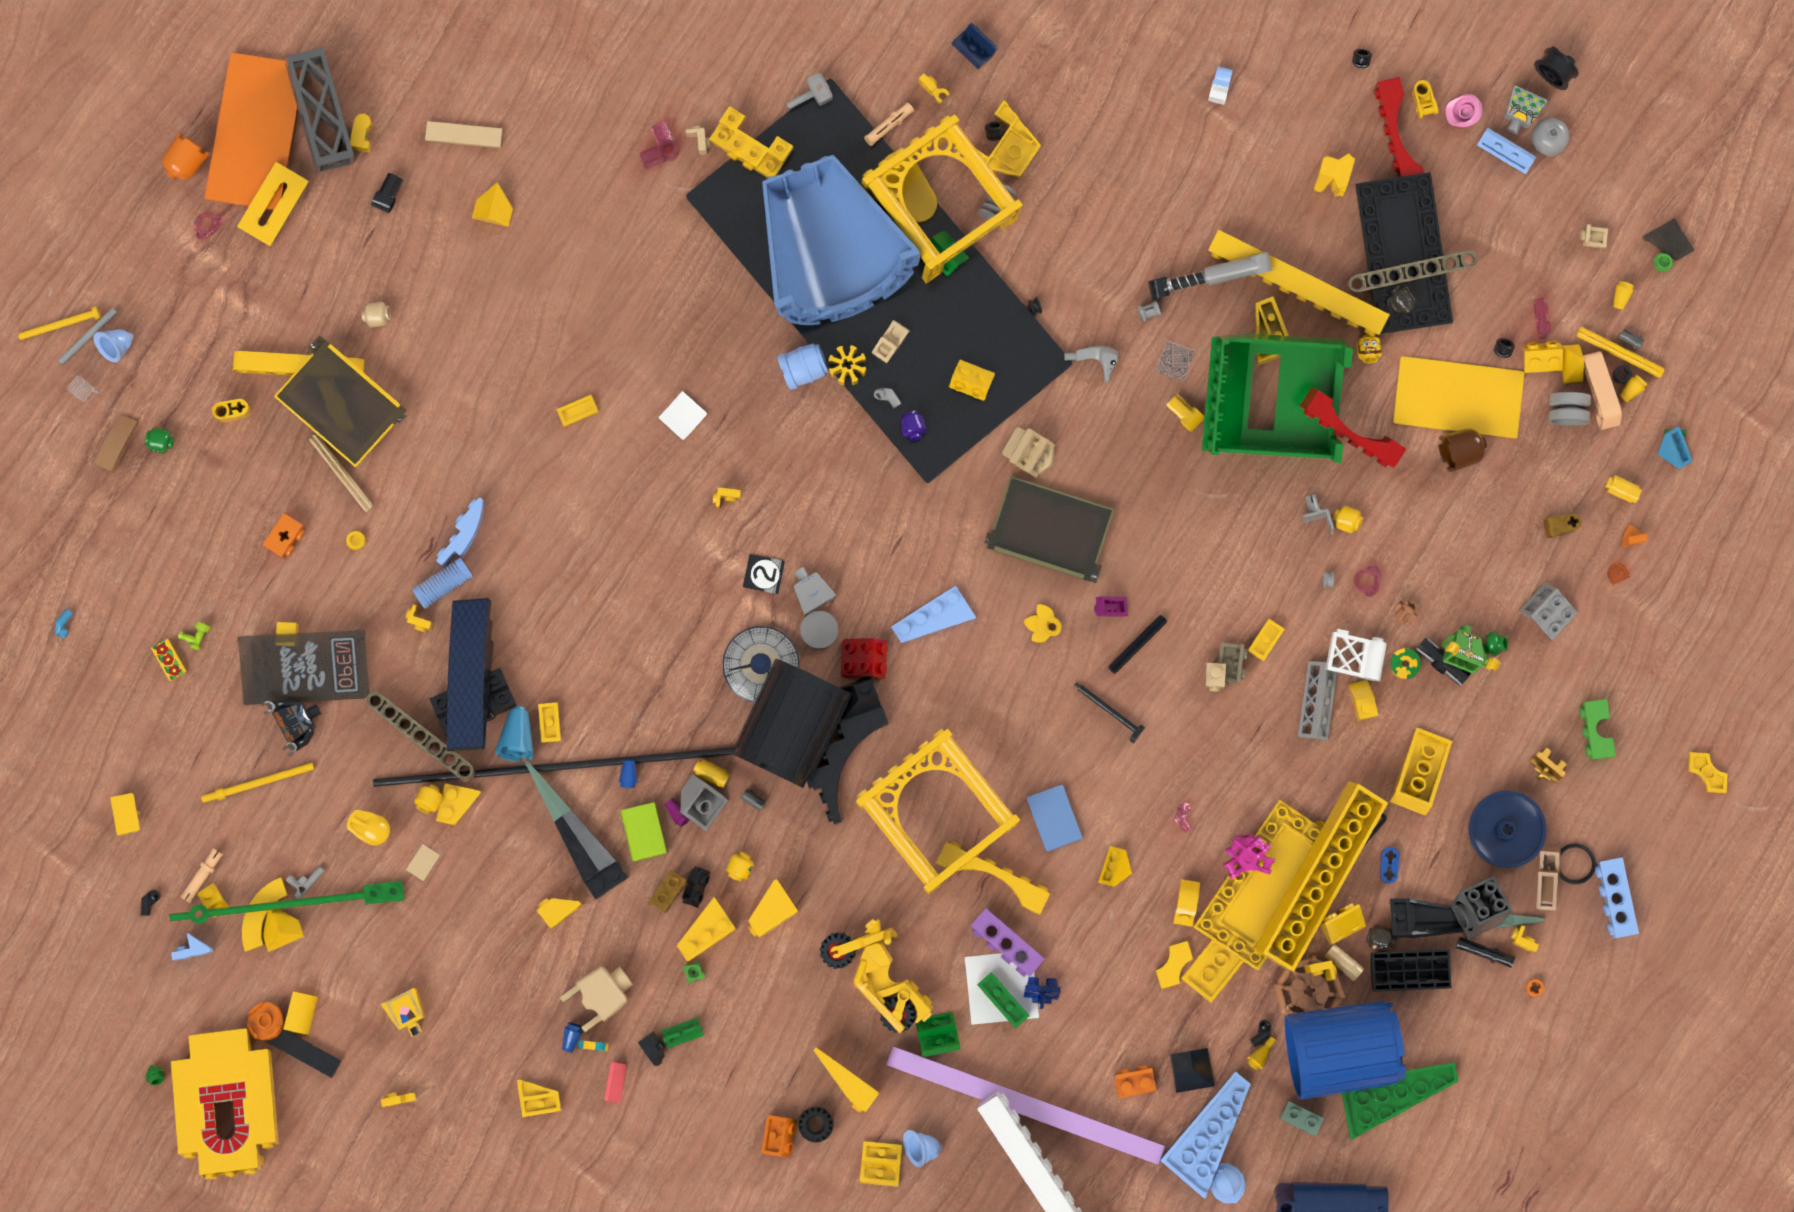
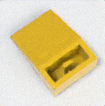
[1320,903,1366,945]

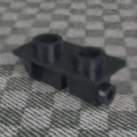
[682,866,710,908]

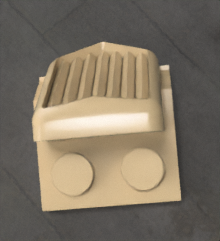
[1002,427,1055,478]

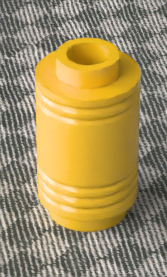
[1605,475,1642,503]
[693,759,730,788]

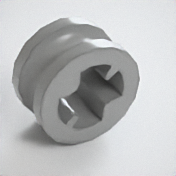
[1323,571,1334,589]

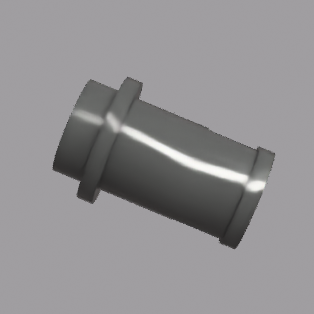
[1619,329,1644,350]
[741,789,766,811]

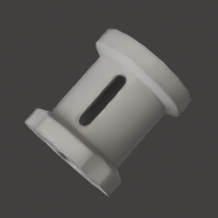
[1137,300,1161,322]

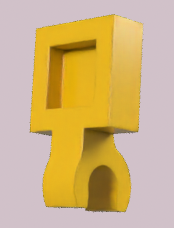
[919,74,949,104]

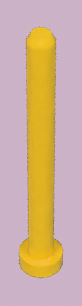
[18,306,101,340]

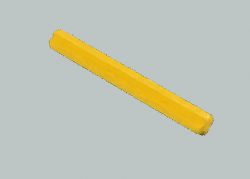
[1576,327,1665,378]

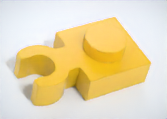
[381,1092,416,1107]

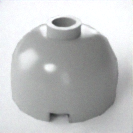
[1531,118,1570,157]

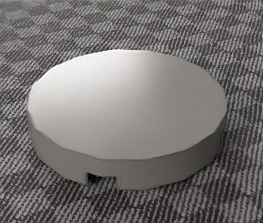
[800,611,838,649]

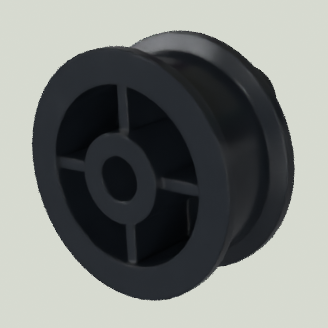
[1534,46,1579,90]

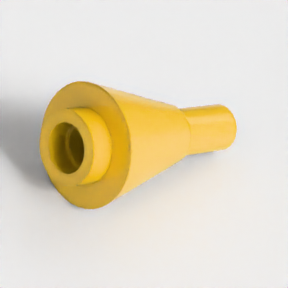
[1247,1036,1276,1070]

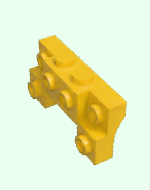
[709,106,794,178]

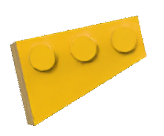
[1255,297,1289,366]
[677,897,737,962]

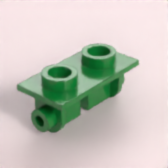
[661,1017,704,1049]

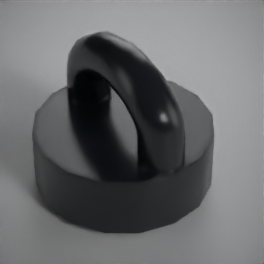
[1352,49,1372,68]
[985,121,1004,141]
[1494,338,1515,358]

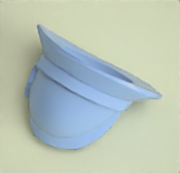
[94,329,133,363]
[903,1130,943,1168]
[1210,1163,1246,1203]

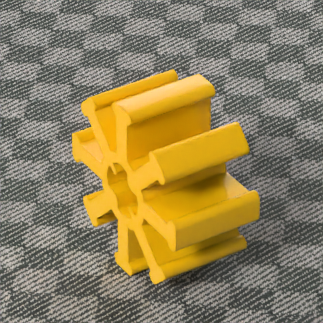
[829,345,866,386]

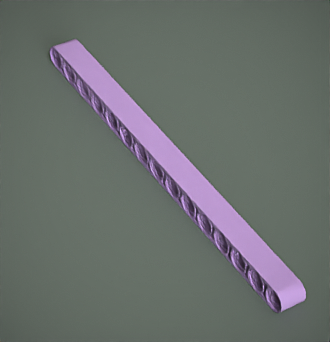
[886,1047,1165,1165]

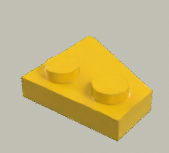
[436,783,481,825]

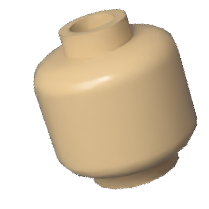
[361,302,391,328]

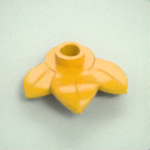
[1024,604,1062,643]

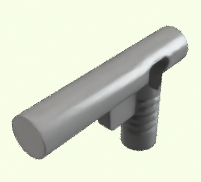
[286,866,325,899]

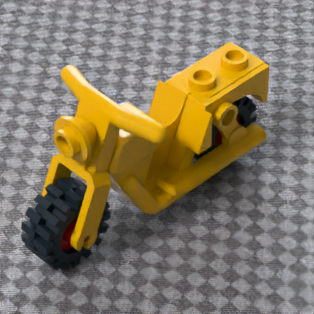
[820,919,933,1033]

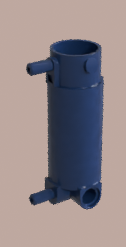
[1274,1182,1389,1212]

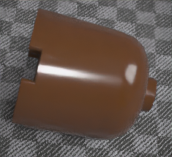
[1438,428,1487,472]

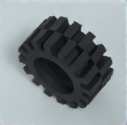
[798,1107,833,1143]

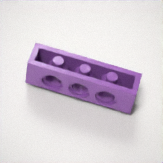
[970,908,1045,977]

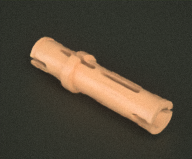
[864,103,914,146]
[180,848,223,903]

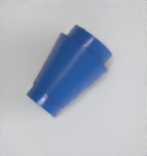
[618,760,638,788]
[562,1022,583,1053]

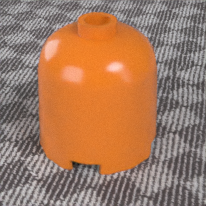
[162,132,210,180]

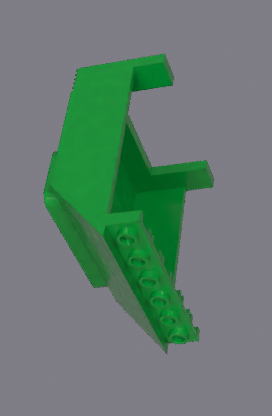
[1201,333,1353,463]

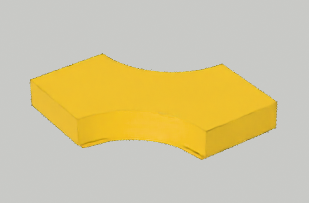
[1688,752,1728,793]
[1156,941,1193,989]

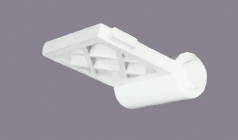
[1325,629,1387,682]

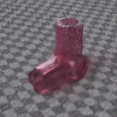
[640,121,679,169]

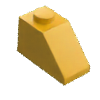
[1348,680,1378,722]
[537,898,583,929]

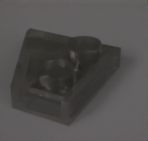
[1642,218,1694,261]

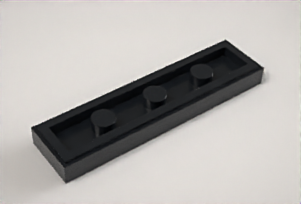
[266,1029,342,1078]

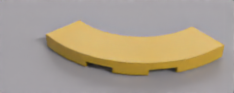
[242,877,288,952]

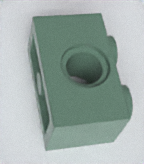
[1278,1101,1324,1136]

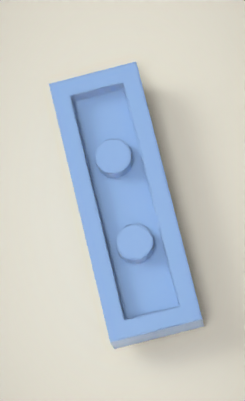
[1477,128,1536,174]

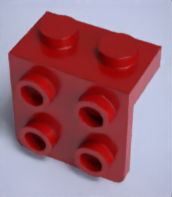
[841,638,888,679]

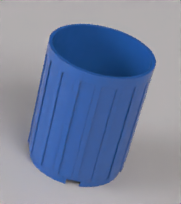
[1284,1001,1406,1100]

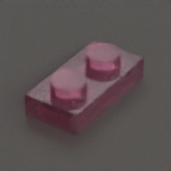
[1533,298,1551,339]

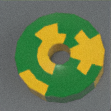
[1390,648,1421,679]

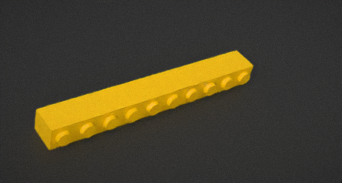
[1208,230,1390,337]

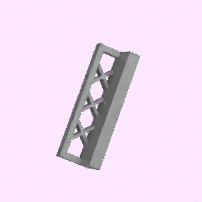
[1298,661,1338,741]

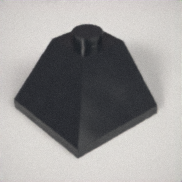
[839,677,881,720]
[1169,1048,1214,1093]

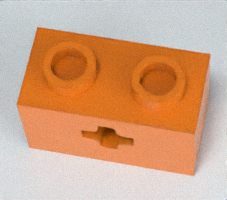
[262,513,305,559]

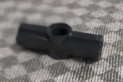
[1416,637,1471,686]

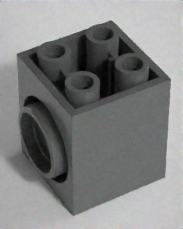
[1451,876,1513,939]

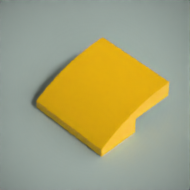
[860,1141,902,1187]

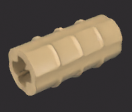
[1324,944,1364,981]

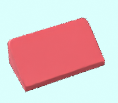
[604,1062,627,1103]

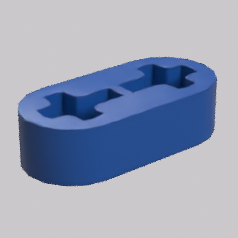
[1380,847,1399,884]

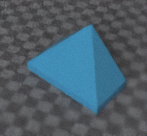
[1658,426,1693,469]

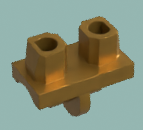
[1529,748,1567,783]

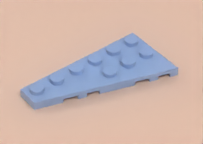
[1160,1072,1251,1199]

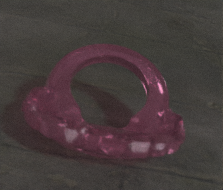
[194,213,222,240]
[1354,565,1381,597]

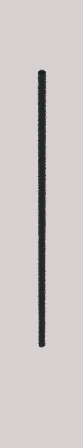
[373,747,736,787]

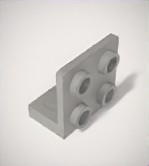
[1519,583,1577,640]

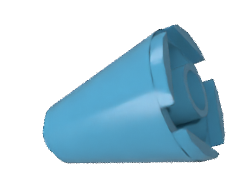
[495,706,534,761]

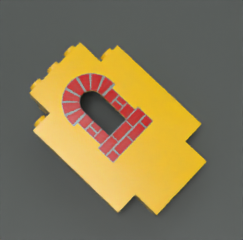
[171,1028,279,1180]

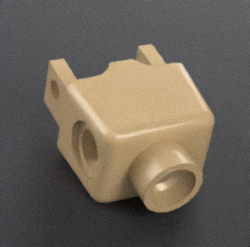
[560,966,633,1032]

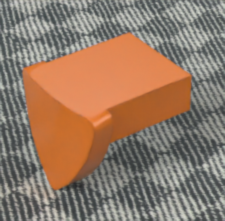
[1622,525,1648,548]

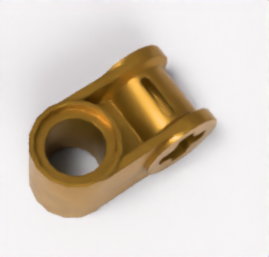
[1543,513,1582,538]

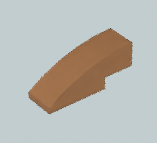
[94,414,139,473]
[1537,847,1561,911]

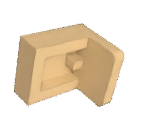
[686,126,710,155]
[1580,224,1608,249]
[1205,663,1226,692]

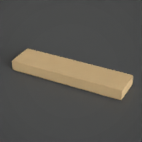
[425,121,503,148]

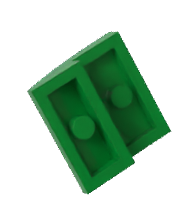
[915,1012,961,1057]

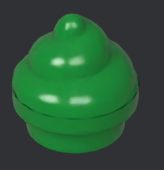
[145,1065,165,1086]

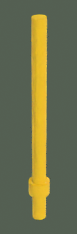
[201,762,315,803]

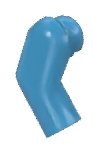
[55,609,73,639]

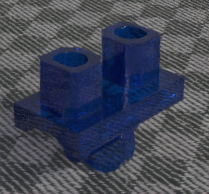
[1023,977,1060,1009]

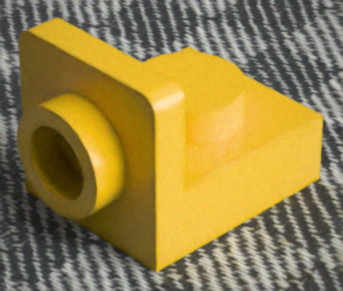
[713,487,742,509]
[1511,925,1539,953]
[1304,960,1337,981]

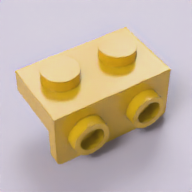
[1522,341,1563,373]
[949,360,995,401]

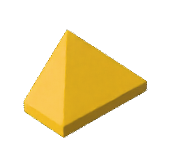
[1562,344,1584,384]
[1098,846,1132,887]

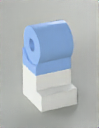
[1208,66,1232,105]

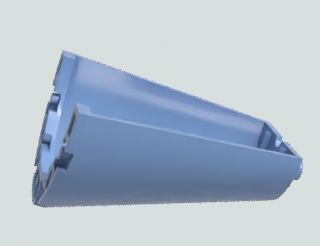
[762,155,920,325]

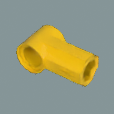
[1166,394,1204,432]

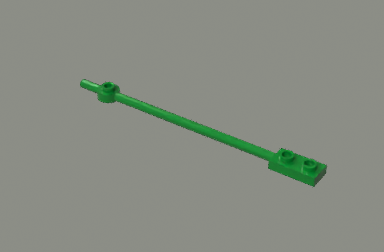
[169,881,404,924]

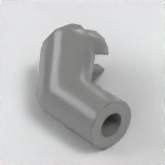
[874,388,902,408]

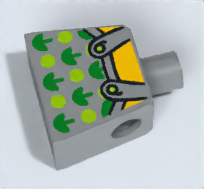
[1504,85,1548,134]

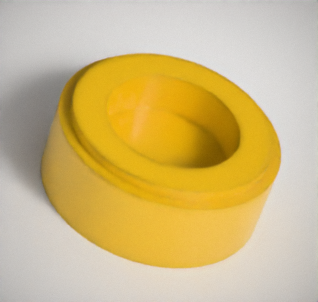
[346,531,366,551]

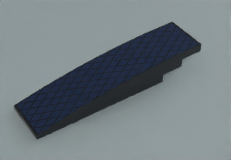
[447,598,494,751]

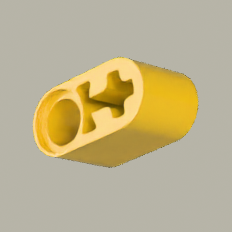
[212,399,251,422]

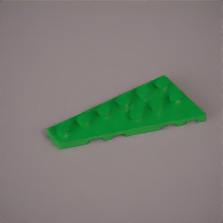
[1341,1062,1458,1141]

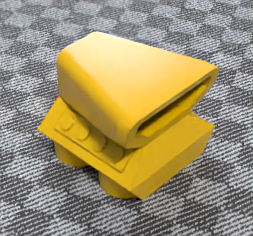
[1314,153,1355,197]

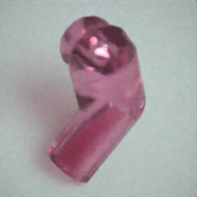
[1175,803,1192,833]

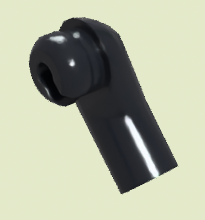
[141,890,161,916]

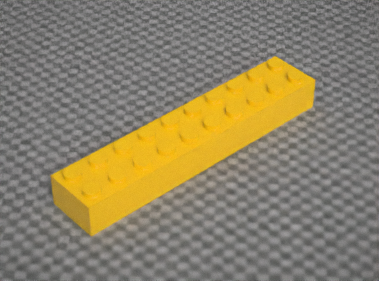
[1254,781,1388,972]

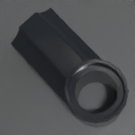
[371,173,403,214]

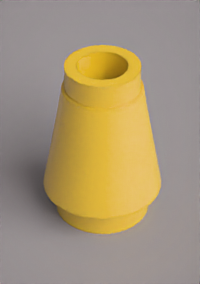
[1613,281,1634,310]
[1619,374,1647,403]

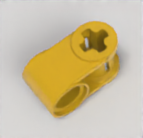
[1412,80,1438,119]

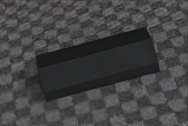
[1370,949,1452,992]

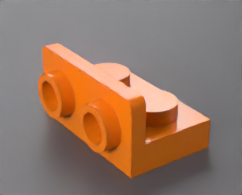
[1114,1065,1157,1099]
[761,1115,797,1158]

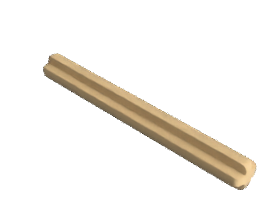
[309,434,373,512]

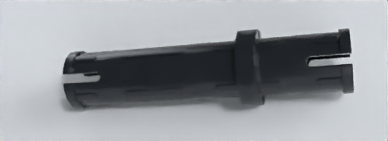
[1456,937,1515,968]

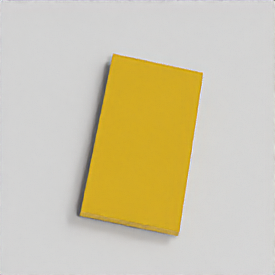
[1193,800,1322,971]

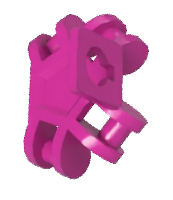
[1223,834,1275,879]

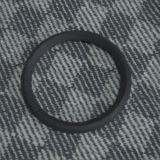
[1559,843,1596,884]

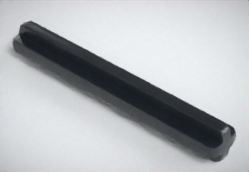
[1108,615,1167,674]

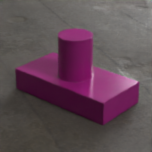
[1094,596,1128,617]

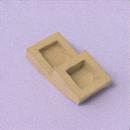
[871,320,910,363]

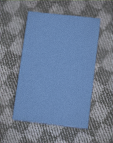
[1026,784,1083,852]

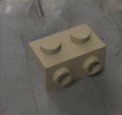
[1218,642,1247,684]

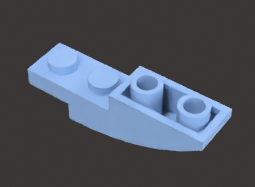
[436,497,485,567]

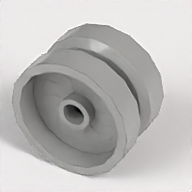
[1548,392,1591,426]

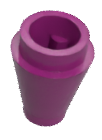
[664,798,690,827]

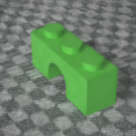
[1579,699,1616,761]

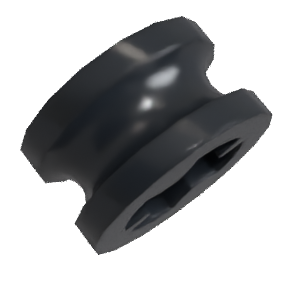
[1028,297,1042,316]
[1613,365,1632,384]

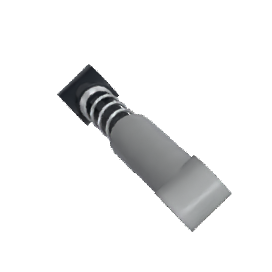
[1148,252,1272,300]

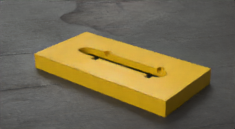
[237,162,309,247]

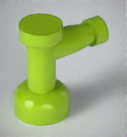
[178,621,211,651]

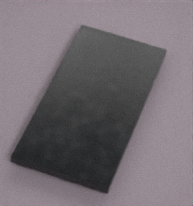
[1355,172,1453,335]

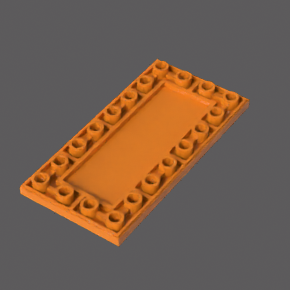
[204,52,302,211]

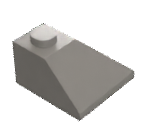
[680,774,728,831]

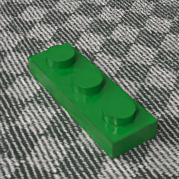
[977,972,1030,1029]

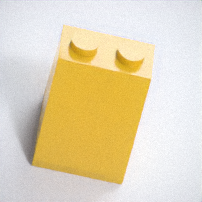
[748,879,799,938]

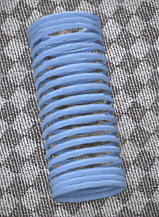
[412,558,473,609]

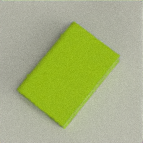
[620,802,667,862]

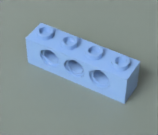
[1595,857,1639,939]

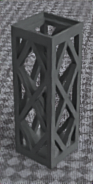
[285,47,354,173]

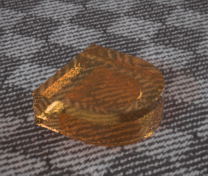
[1607,563,1631,586]

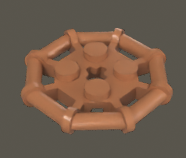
[1273,955,1346,1015]

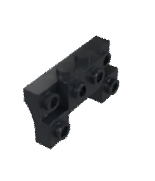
[429,668,517,737]

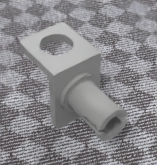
[1303,495,1334,535]

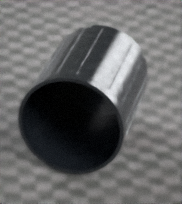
[734,658,852,788]

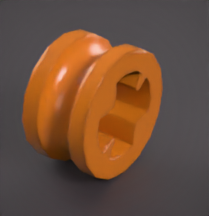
[1526,979,1544,997]

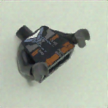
[261,699,322,756]

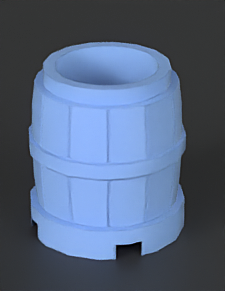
[777,343,829,390]

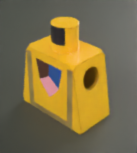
[381,988,425,1037]

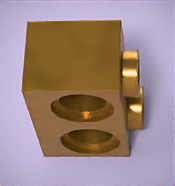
[649,870,687,913]

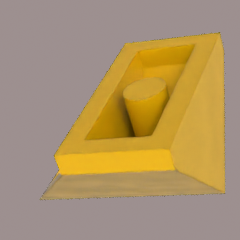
[472,182,513,227]
[263,909,304,952]

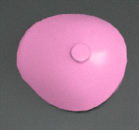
[1446,94,1482,127]

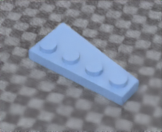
[891,586,976,644]

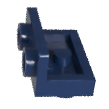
[951,23,998,70]

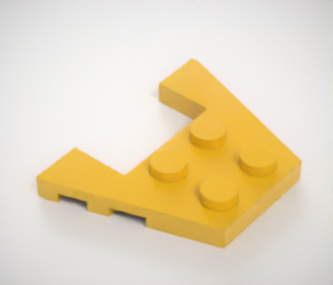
[977,100,1041,178]

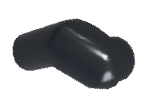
[1250,1020,1271,1047]

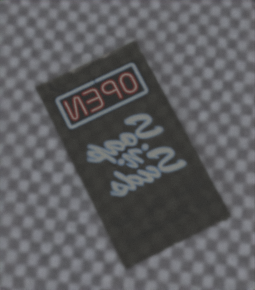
[237,629,370,705]

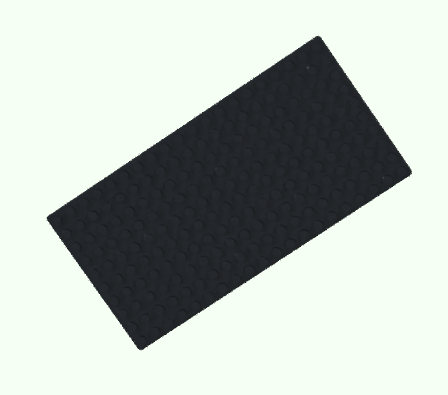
[686,79,1072,483]

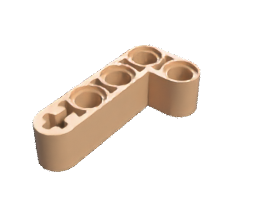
[1583,351,1622,430]

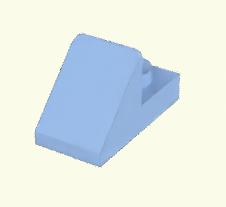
[171,933,214,961]

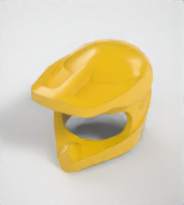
[347,810,390,845]

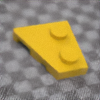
[517,1080,562,1117]

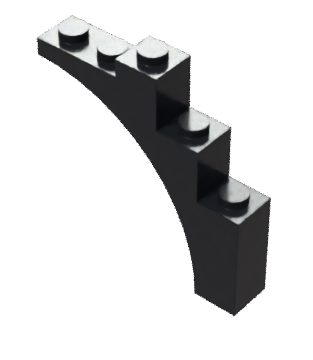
[807,705,888,825]

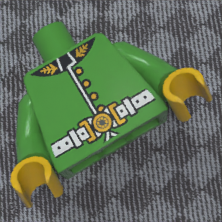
[1441,625,1500,674]

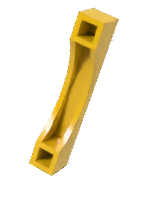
[936,841,1050,915]

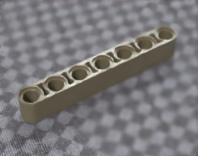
[1347,250,1478,293]
[366,692,475,782]

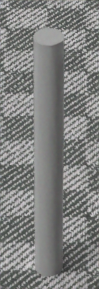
[58,307,118,365]

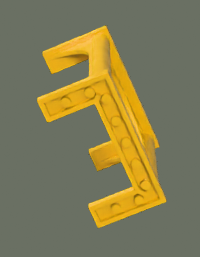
[861,114,1023,284]
[856,729,1020,895]

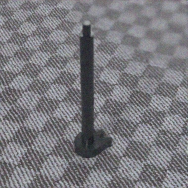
[1074,683,1145,744]

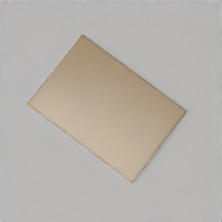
[406,844,440,881]

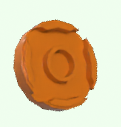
[247,1002,285,1041]

